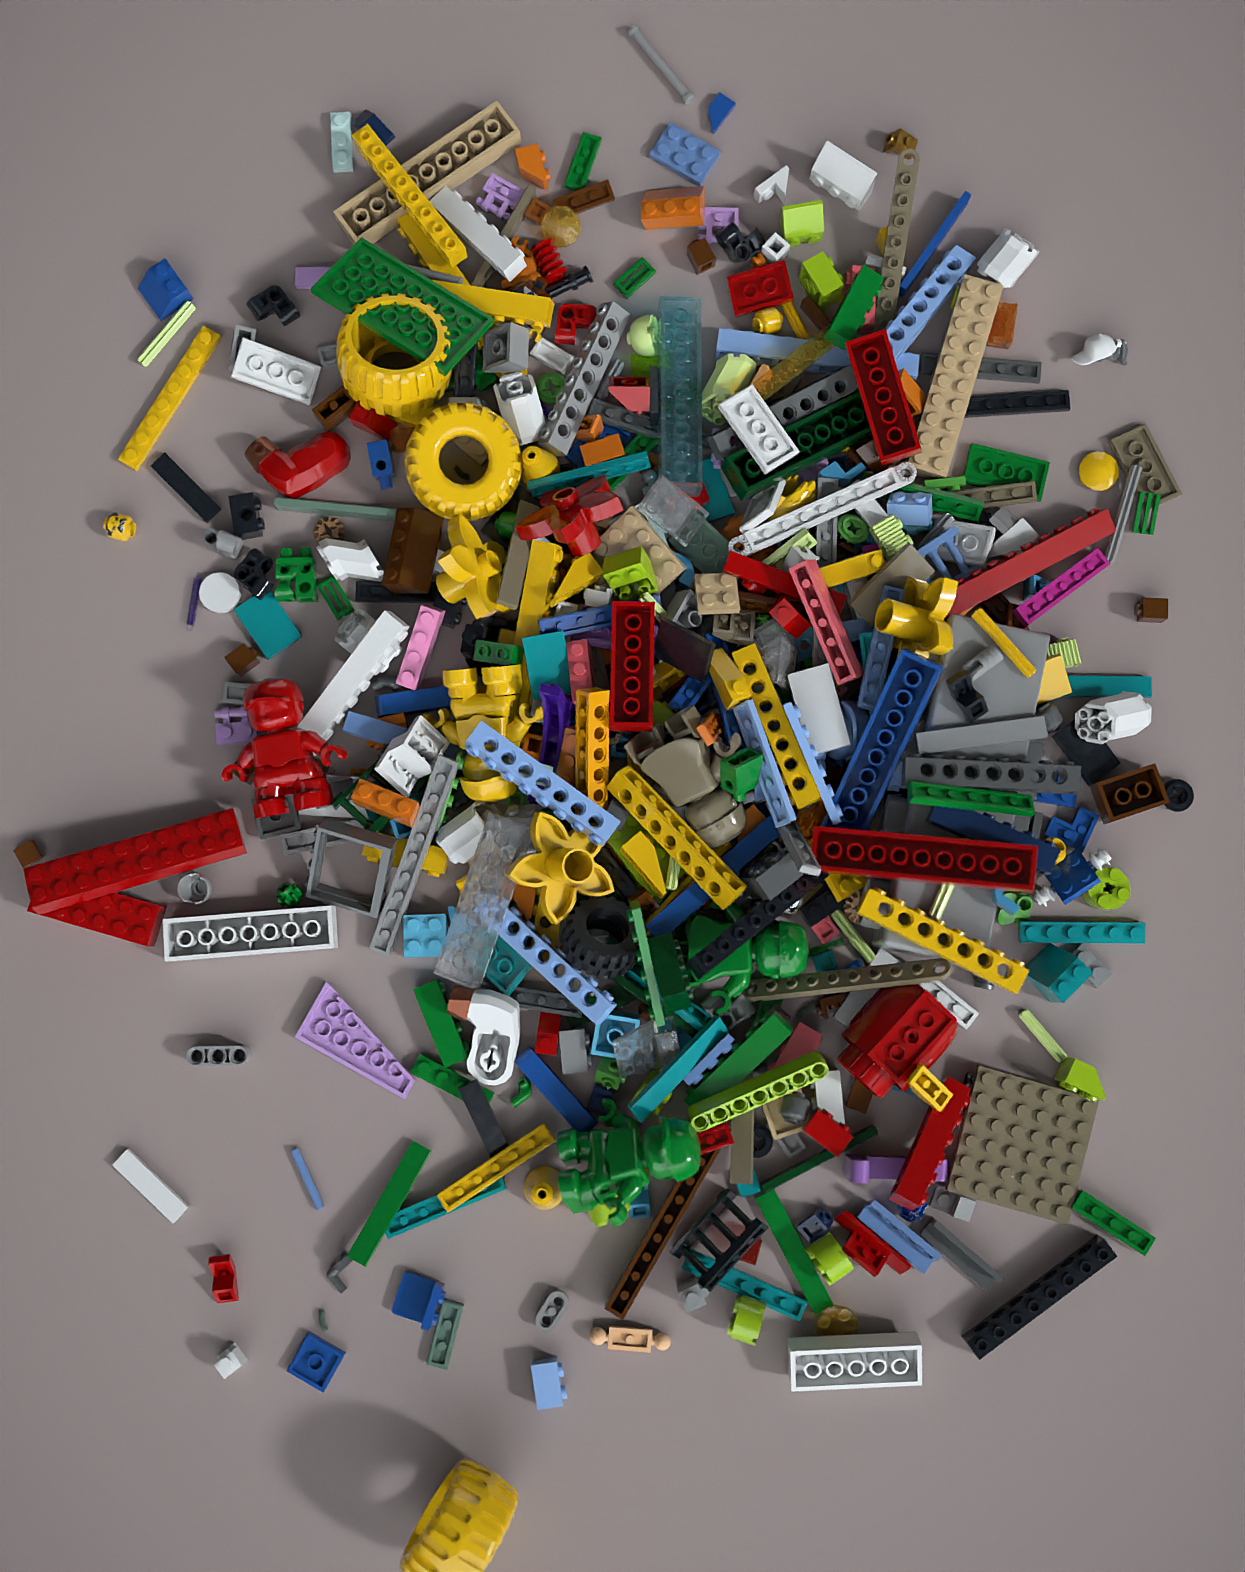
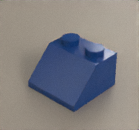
[138,258,194,321]

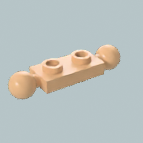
[589,1325,671,1353]

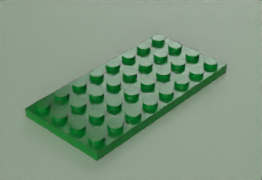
[311,237,494,376]

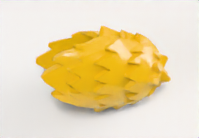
[767,475,817,522]

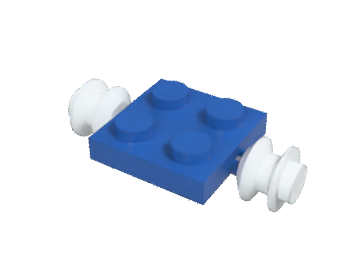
[1033,848,1111,907]

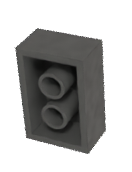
[738,852,804,900]

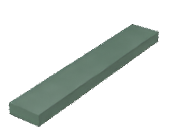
[274,497,397,522]

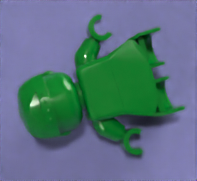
[674,902,809,1014]
[557,1098,701,1226]

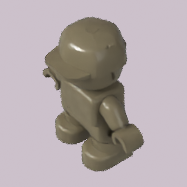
[624,705,746,848]

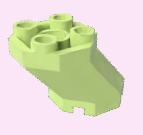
[700,354,756,425]

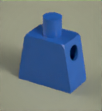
[366,440,396,490]

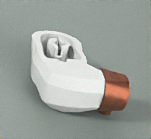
[447,984,520,1085]

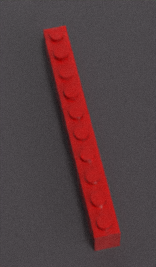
[944,507,1116,620]

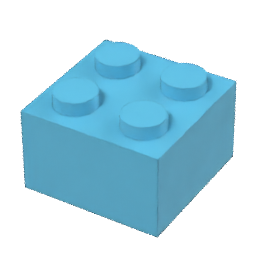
[403,914,449,958]
[590,1010,640,1061]

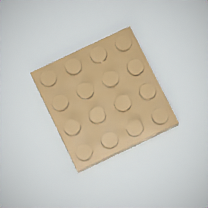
[582,506,687,601]

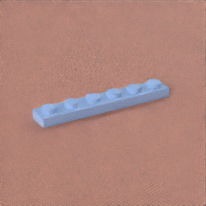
[733,700,797,828]
[783,702,843,825]

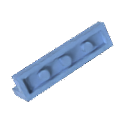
[856,1199,942,1274]

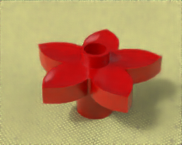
[515,474,623,556]

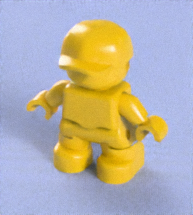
[423,664,543,802]

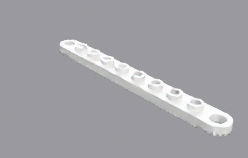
[728,462,917,556]

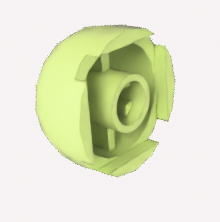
[627,314,661,356]

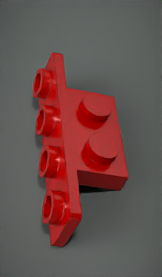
[834,1210,912,1277]

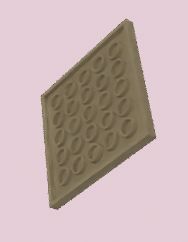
[945,1065,1099,1225]

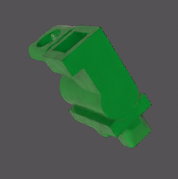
[274,547,318,603]

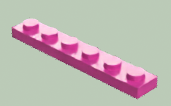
[1012,548,1110,628]

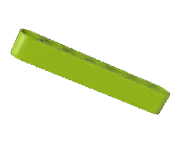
[687,1051,829,1132]

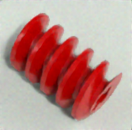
[532,238,567,286]

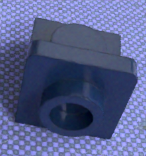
[586,1083,615,1116]
[797,1206,833,1244]

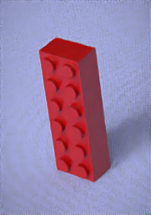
[845,329,921,466]
[610,601,655,732]
[27,892,167,947]
[888,1076,971,1211]

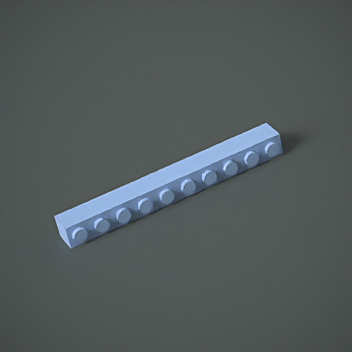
[715,328,920,381]

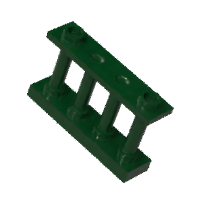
[332,747,428,833]

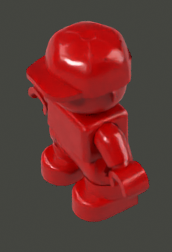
[221,678,348,819]

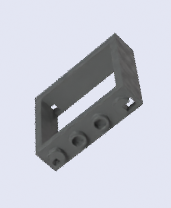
[304,817,397,918]

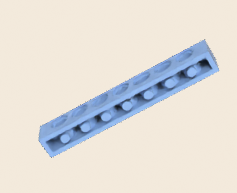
[885,245,976,362]
[464,721,621,847]
[473,892,617,1024]

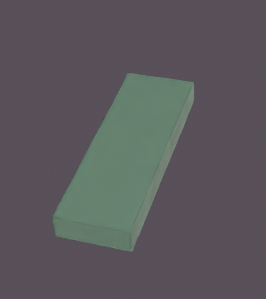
[426,1299,464,1370]

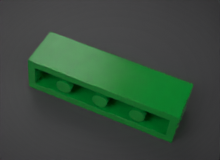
[823,265,884,350]
[413,979,471,1068]

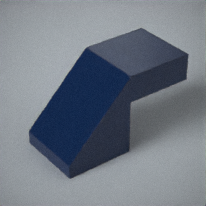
[352,110,396,146]

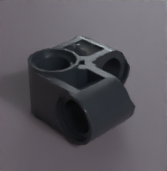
[715,222,766,263]
[246,285,301,326]
[234,548,275,601]

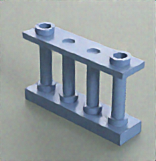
[916,526,980,584]

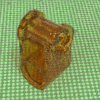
[390,427,415,453]

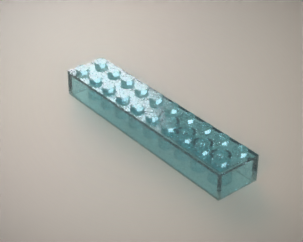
[658,296,703,497]

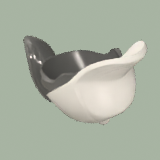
[1071,333,1128,365]

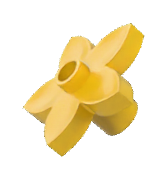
[436,514,521,619]
[875,576,958,658]
[505,812,614,924]

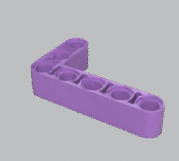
[844,1154,948,1183]

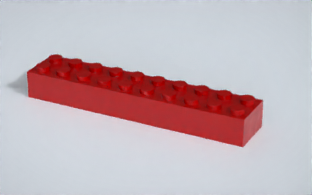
[23,808,247,915]
[811,826,1038,893]

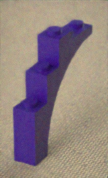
[528,683,576,809]

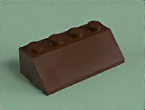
[381,507,444,593]

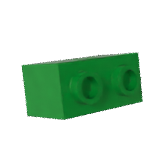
[473,640,524,666]

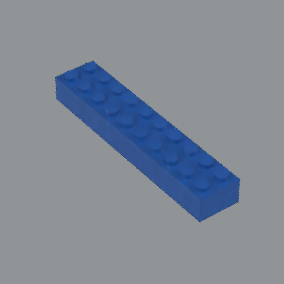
[821,648,944,831]

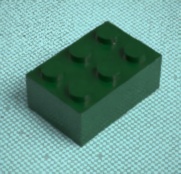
[647,933,694,1014]

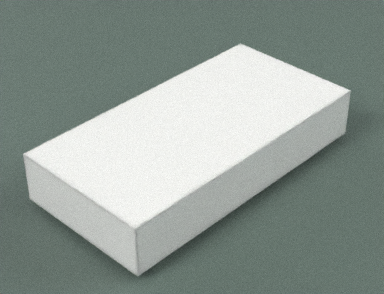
[530,337,574,376]

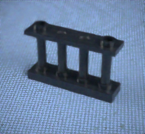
[669,1188,769,1292]

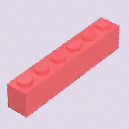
[789,559,863,685]

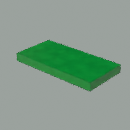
[963,443,1050,502]

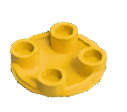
[1079,451,1119,491]

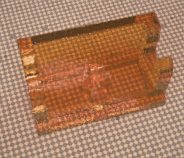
[986,302,1018,350]

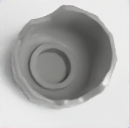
[177,872,212,904]

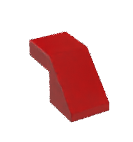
[208,1254,239,1304]

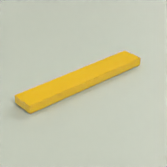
[436,1123,556,1213]

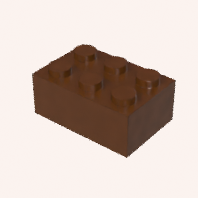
[1090,763,1170,824]

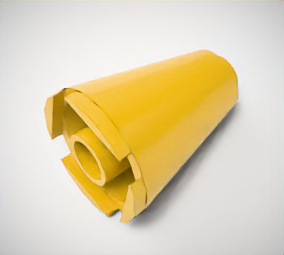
[521,446,560,485]
[523,1166,562,1210]

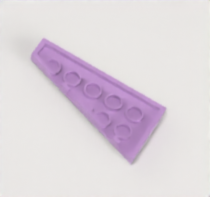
[295,981,416,1099]

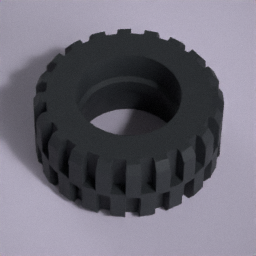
[561,895,646,978]

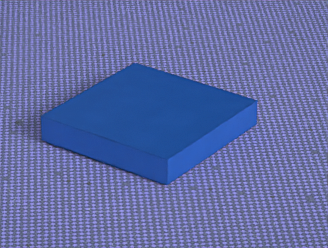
[287,1331,346,1393]

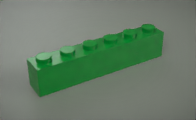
[684,1010,794,1107]

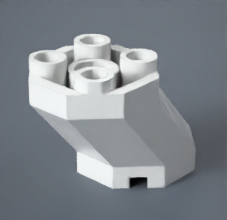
[977,229,1040,288]
[493,372,546,446]
[316,538,384,582]
[334,608,402,673]
[1075,691,1152,744]
[436,801,504,864]

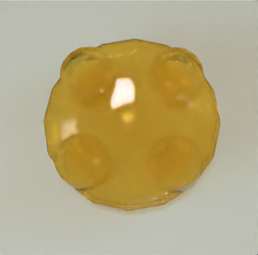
[541,206,581,248]
[815,1305,858,1336]

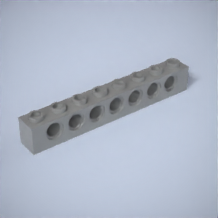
[538,301,631,456]

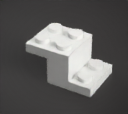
[374,715,450,796]

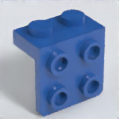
[392,1271,446,1331]

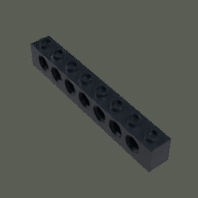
[686,873,830,980]
[961,1235,1118,1360]

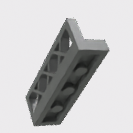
[919,1217,1004,1292]

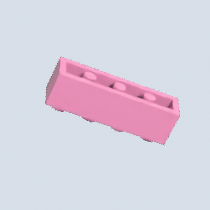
[396,604,445,690]

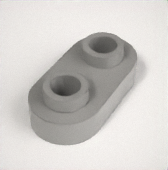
[535,1290,569,1332]

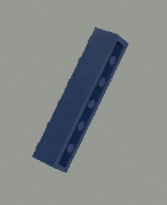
[925,806,1061,875]

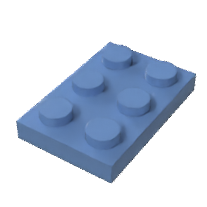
[650,122,721,186]
[683,1033,734,1085]

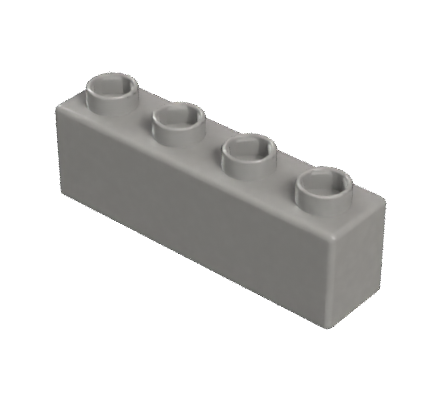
[859,614,1050,966]

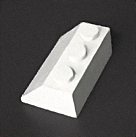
[810,141,878,211]

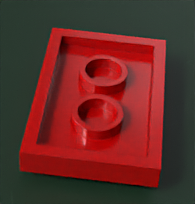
[727,260,794,318]

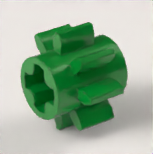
[275,882,303,908]

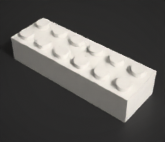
[788,1332,922,1391]

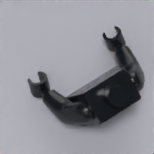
[460,616,518,677]

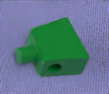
[720,747,763,802]

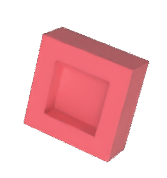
[810,916,840,944]

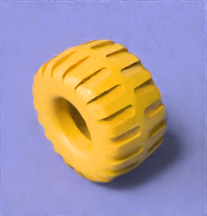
[336,293,452,417]
[404,402,522,522]
[400,1458,518,1572]

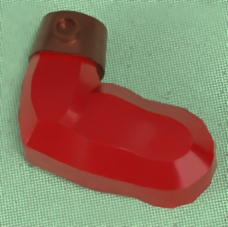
[244,431,351,499]

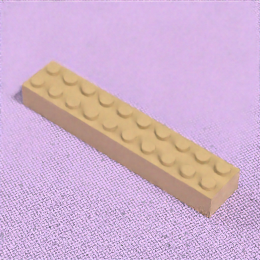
[333,101,522,244]
[904,274,1004,480]

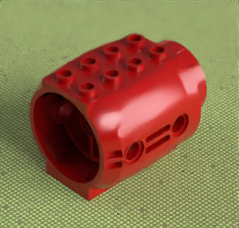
[837,984,958,1099]

